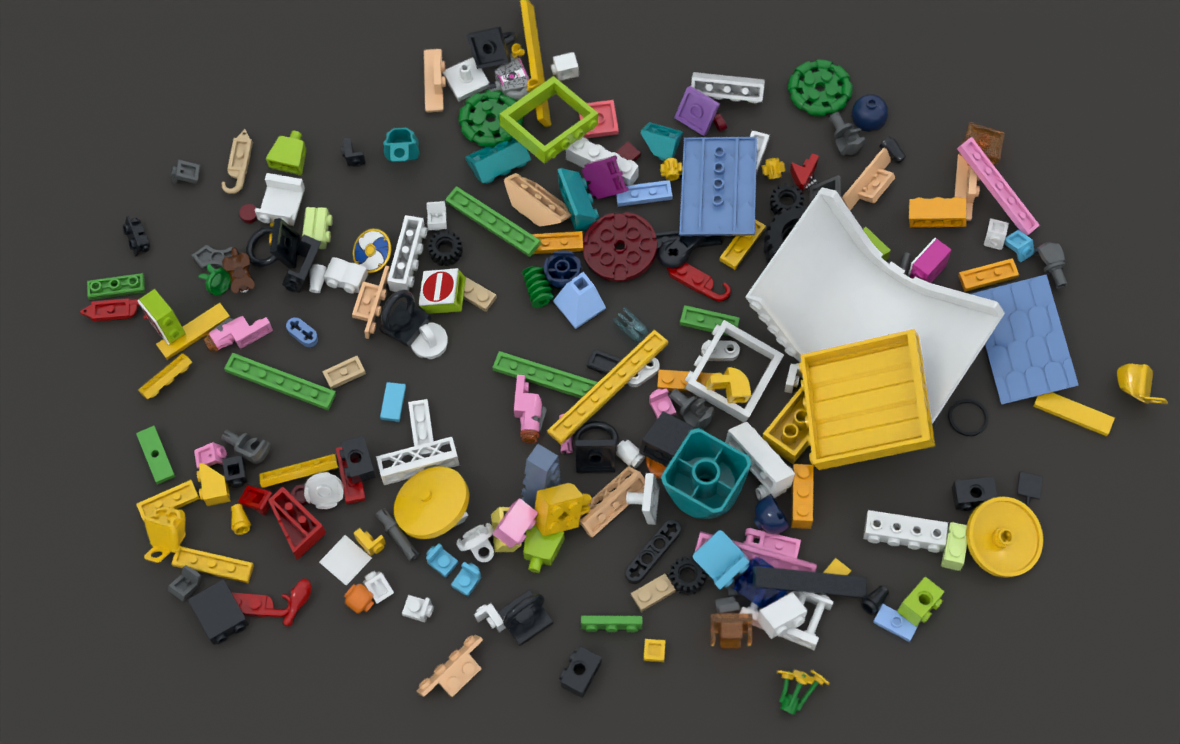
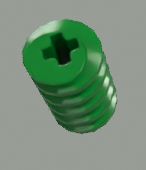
[522,266,554,308]

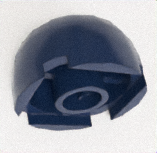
[851,94,888,131]
[544,250,582,289]
[753,494,790,534]

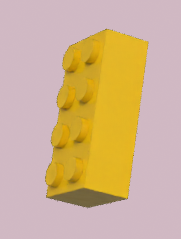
[762,387,809,464]

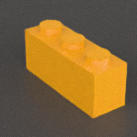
[909,197,967,228]
[791,464,814,529]

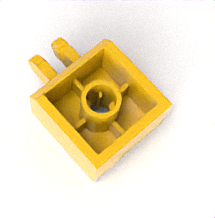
[534,483,592,536]

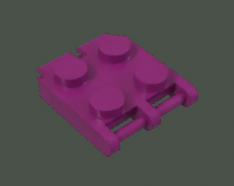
[581,155,629,199]

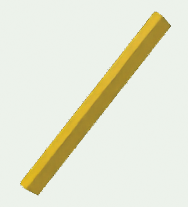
[520,0,551,127]
[547,330,668,445]

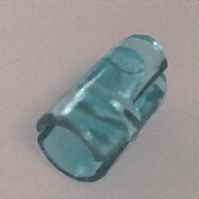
[612,307,648,342]

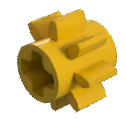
[660,158,682,181]
[762,158,785,179]

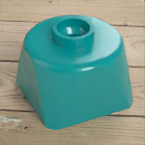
[661,428,751,519]

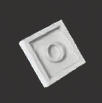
[442,57,489,102]
[626,473,660,525]

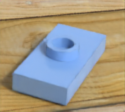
[873,604,918,642]

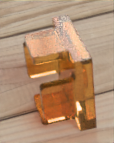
[959,122,1005,166]
[710,614,753,649]

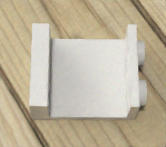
[255,173,305,226]

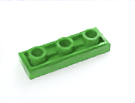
[87,273,145,300]
[136,426,175,485]

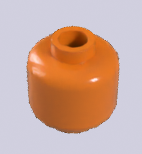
[344,584,374,614]

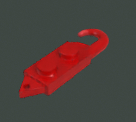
[666,263,731,302]
[80,298,148,322]
[232,593,290,617]

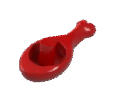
[282,579,312,627]

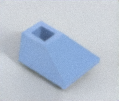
[553,272,606,329]

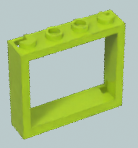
[499,76,598,164]

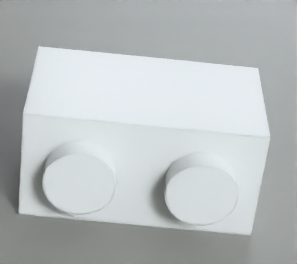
[757,592,807,639]

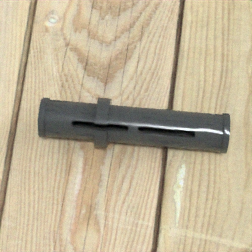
[375,508,420,562]

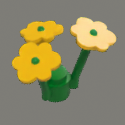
[777,670,830,715]

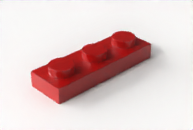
[336,447,366,505]

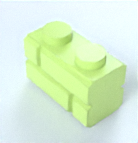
[302,207,333,249]
[941,522,967,571]

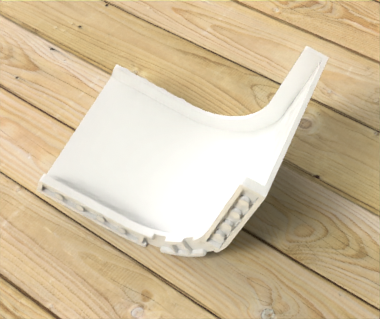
[745,187,1005,424]

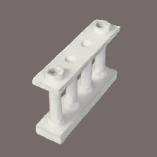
[739,588,833,650]

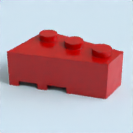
[268,487,326,560]

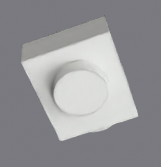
[427,201,447,231]

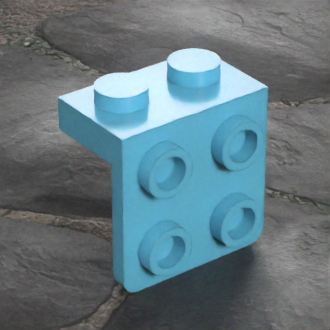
[693,530,750,589]

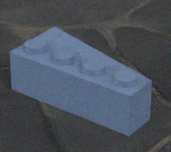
[521,444,561,509]

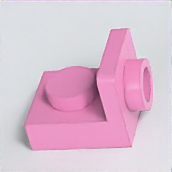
[649,388,676,419]
[194,442,227,469]

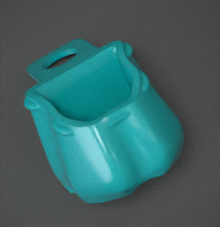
[383,127,420,162]

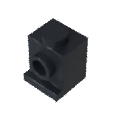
[222,455,248,488]

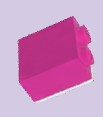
[908,238,951,283]

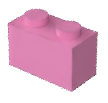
[492,498,538,548]

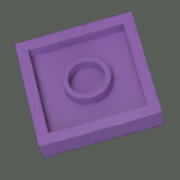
[674,86,720,136]

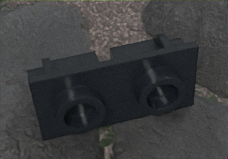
[123,216,150,257]

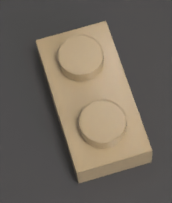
[463,277,497,312]
[322,356,366,390]
[631,574,676,612]

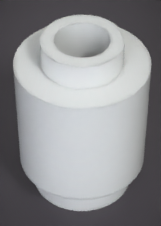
[616,440,645,468]

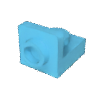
[1004,230,1035,262]
[426,543,459,578]
[451,562,482,597]

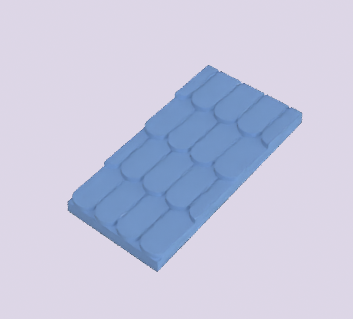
[679,137,757,236]
[971,275,1079,404]

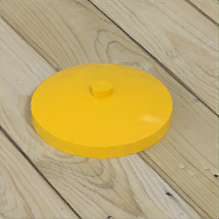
[394,466,469,539]
[966,497,1043,578]

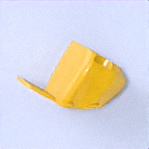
[1117,363,1168,404]
[144,507,186,563]

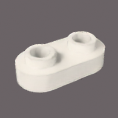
[701,340,740,361]
[627,357,660,387]

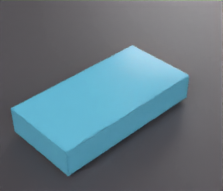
[380,382,406,422]

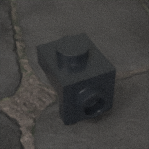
[341,138,366,167]

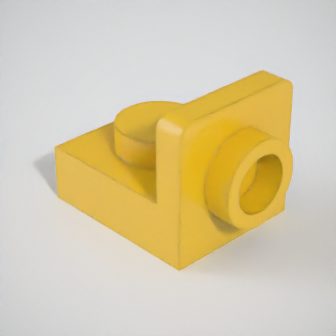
[354,528,386,556]

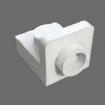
[984,218,1009,250]
[784,363,803,393]
[362,571,394,603]
[402,595,434,622]
[474,603,506,632]

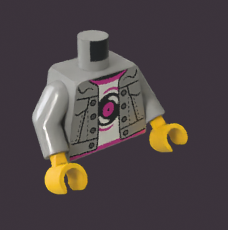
[488,43,538,101]

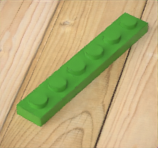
[445,186,542,257]
[492,351,598,398]
[224,353,337,411]

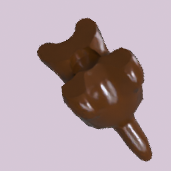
[222,247,255,294]

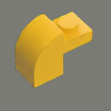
[706,367,751,403]

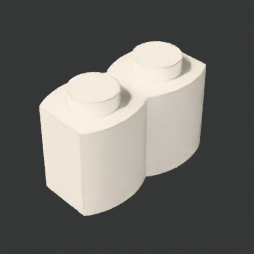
[323,257,368,294]

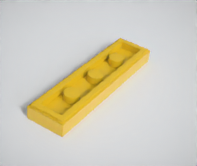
[156,303,231,360]
[1033,392,1115,437]
[259,454,338,488]
[172,546,254,583]

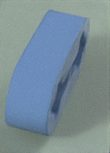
[286,317,318,347]

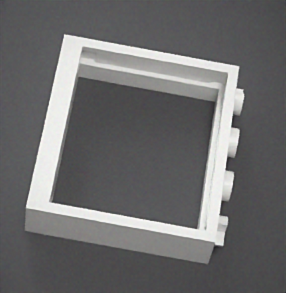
[685,320,784,423]

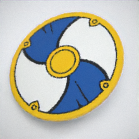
[353,229,391,273]

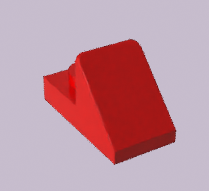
[790,153,819,194]
[238,485,273,516]

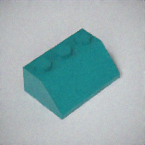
[465,136,531,183]
[557,168,599,232]

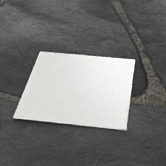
[319,535,372,585]

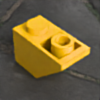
[197,463,231,506]

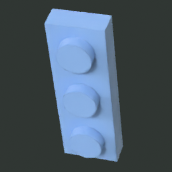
[616,180,672,207]

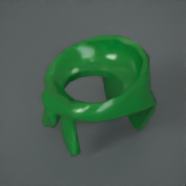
[198,264,231,295]

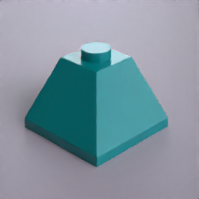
[641,122,683,161]

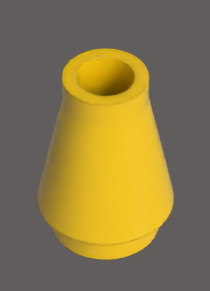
[231,504,251,535]

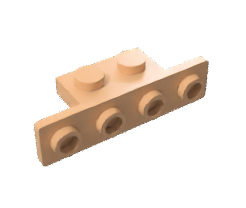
[424,49,446,112]
[842,148,895,210]
[954,154,980,221]
[352,266,390,339]
[417,635,483,697]

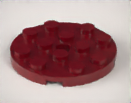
[583,212,658,282]

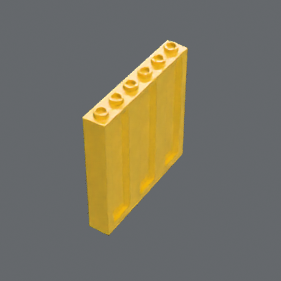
[799,329,935,470]

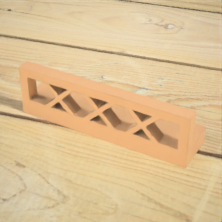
[579,466,645,538]

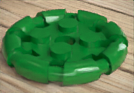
[788,59,853,116]
[458,90,523,147]

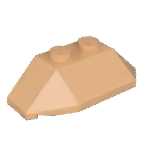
[504,173,572,227]

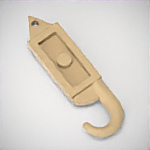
[222,129,253,194]

